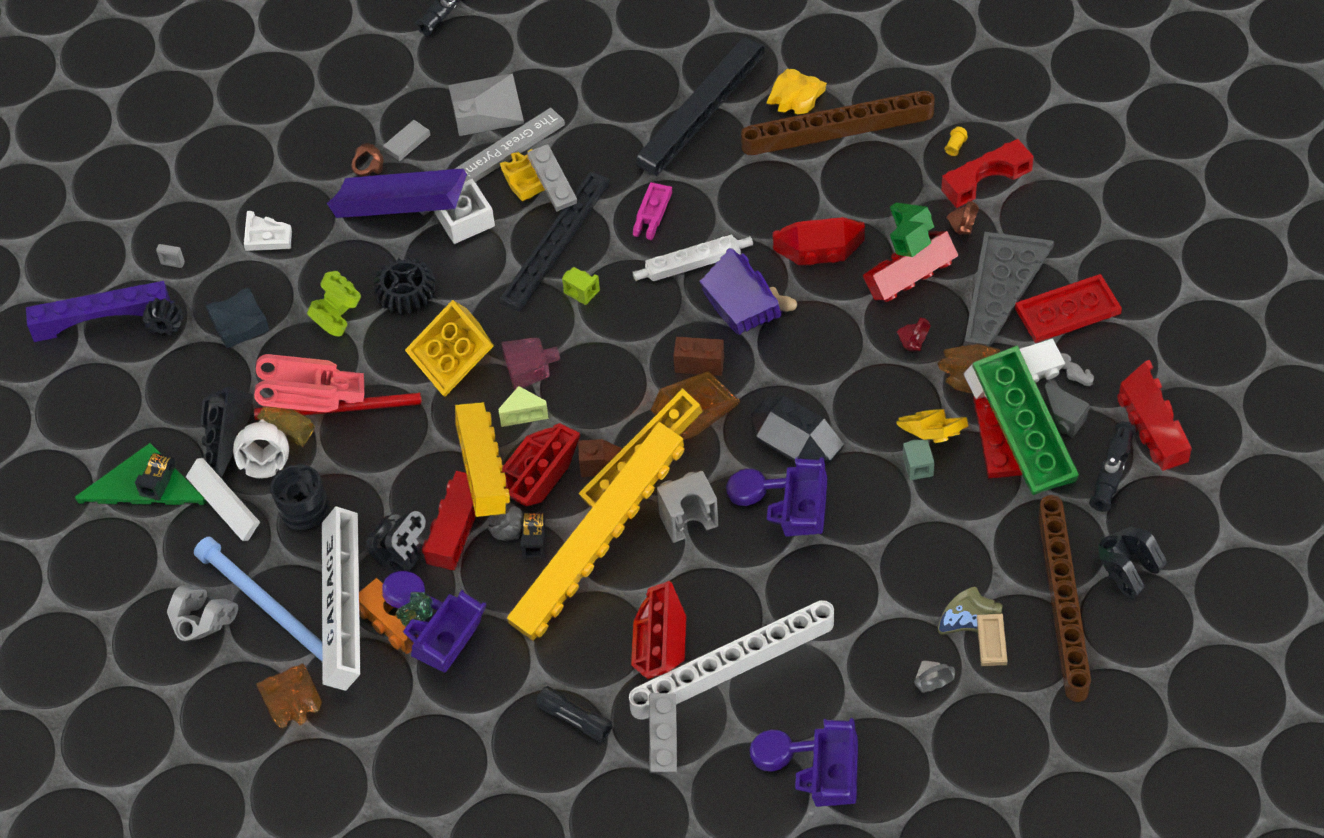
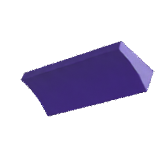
[327,168,467,218]

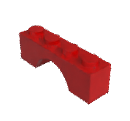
[941,139,1033,208]

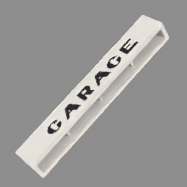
[322,506,360,691]

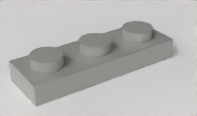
[527,144,577,212]
[649,693,677,773]

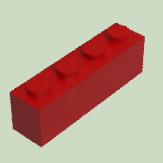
[422,471,476,571]

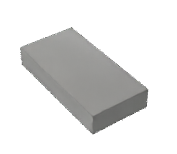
[383,120,430,161]

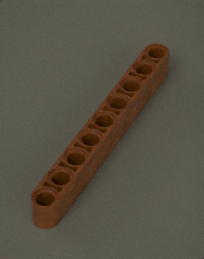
[741,91,935,155]
[1039,495,1091,702]

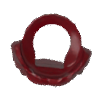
[897,317,931,351]

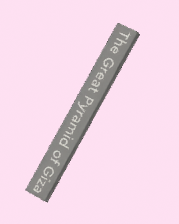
[420,108,565,216]

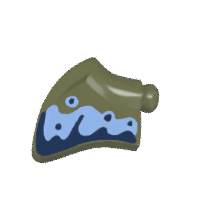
[938,587,1003,635]

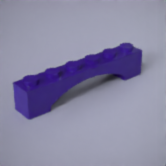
[26,281,170,342]

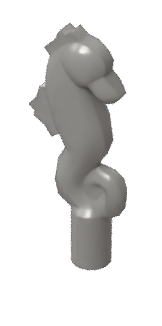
[1060,353,1094,386]

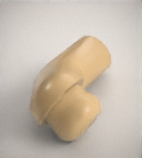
[769,287,797,312]

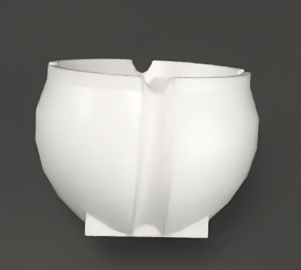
[233,419,289,478]

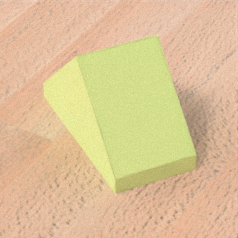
[498,386,549,427]

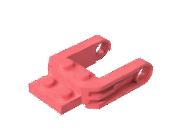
[254,354,364,412]

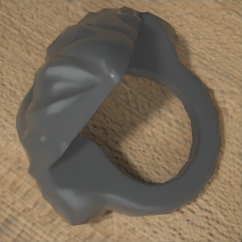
[487,506,523,541]
[914,661,955,693]

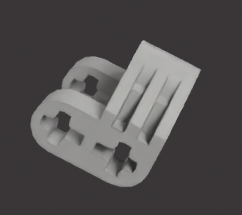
[167,585,238,641]

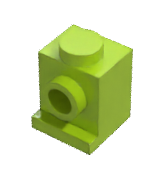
[562,267,600,305]

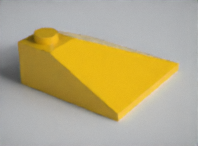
[405,300,493,397]

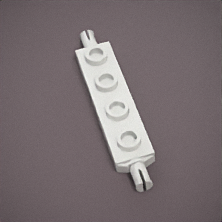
[633,235,753,281]

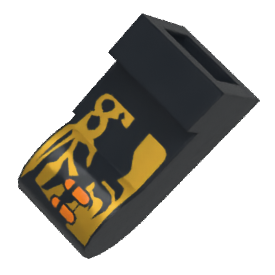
[135,453,175,501]
[521,513,546,559]

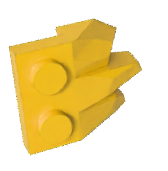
[767,69,827,115]
[500,149,545,201]
[896,409,968,443]

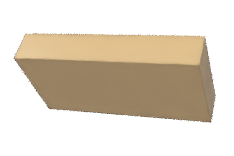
[976,614,1007,666]

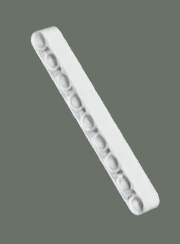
[629,601,834,719]

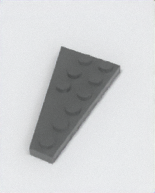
[964,232,1054,350]

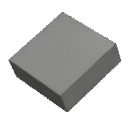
[156,244,185,268]

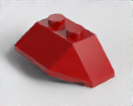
[773,217,865,265]
[500,423,580,506]
[631,581,686,679]

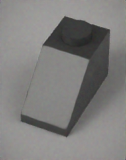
[1043,383,1090,438]

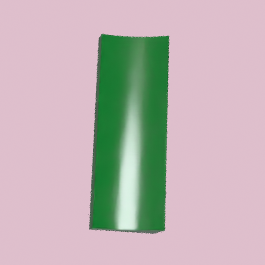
[972,345,1079,495]

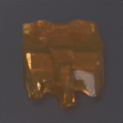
[937,344,1000,393]
[256,663,322,729]

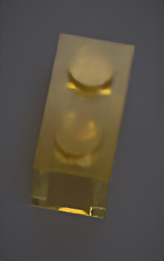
[257,406,315,447]

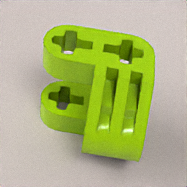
[307,271,361,336]

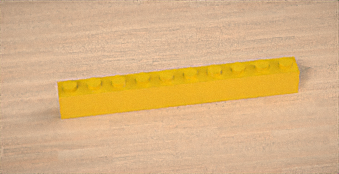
[507,422,685,641]

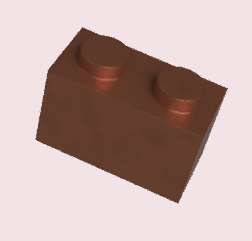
[674,337,724,376]

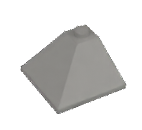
[448,73,524,136]

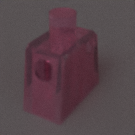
[501,338,560,390]

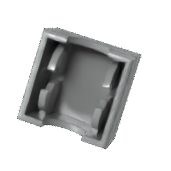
[657,471,718,543]

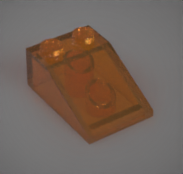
[651,371,740,440]

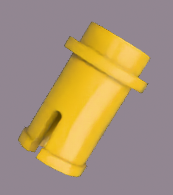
[944,127,968,156]

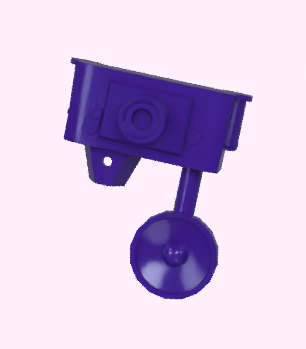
[726,457,827,537]
[382,571,486,673]
[750,718,858,807]

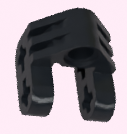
[366,511,426,572]
[1098,527,1167,599]

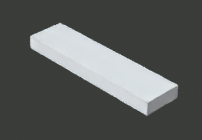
[186,458,260,541]

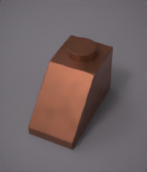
[578,439,623,477]

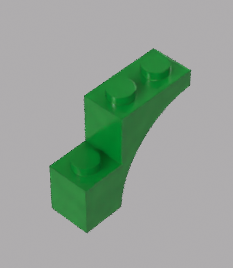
[890,203,934,257]

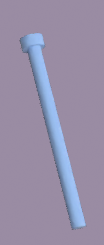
[194,537,323,662]

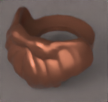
[351,143,384,177]
[947,201,979,235]

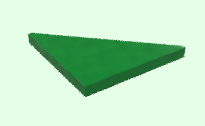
[75,443,207,505]

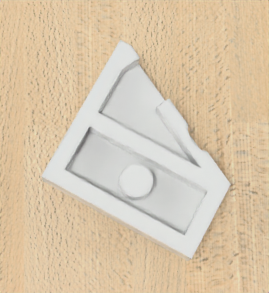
[244,211,292,251]

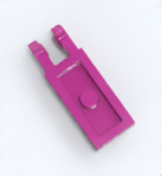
[633,182,672,240]

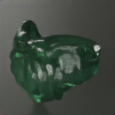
[396,592,433,627]

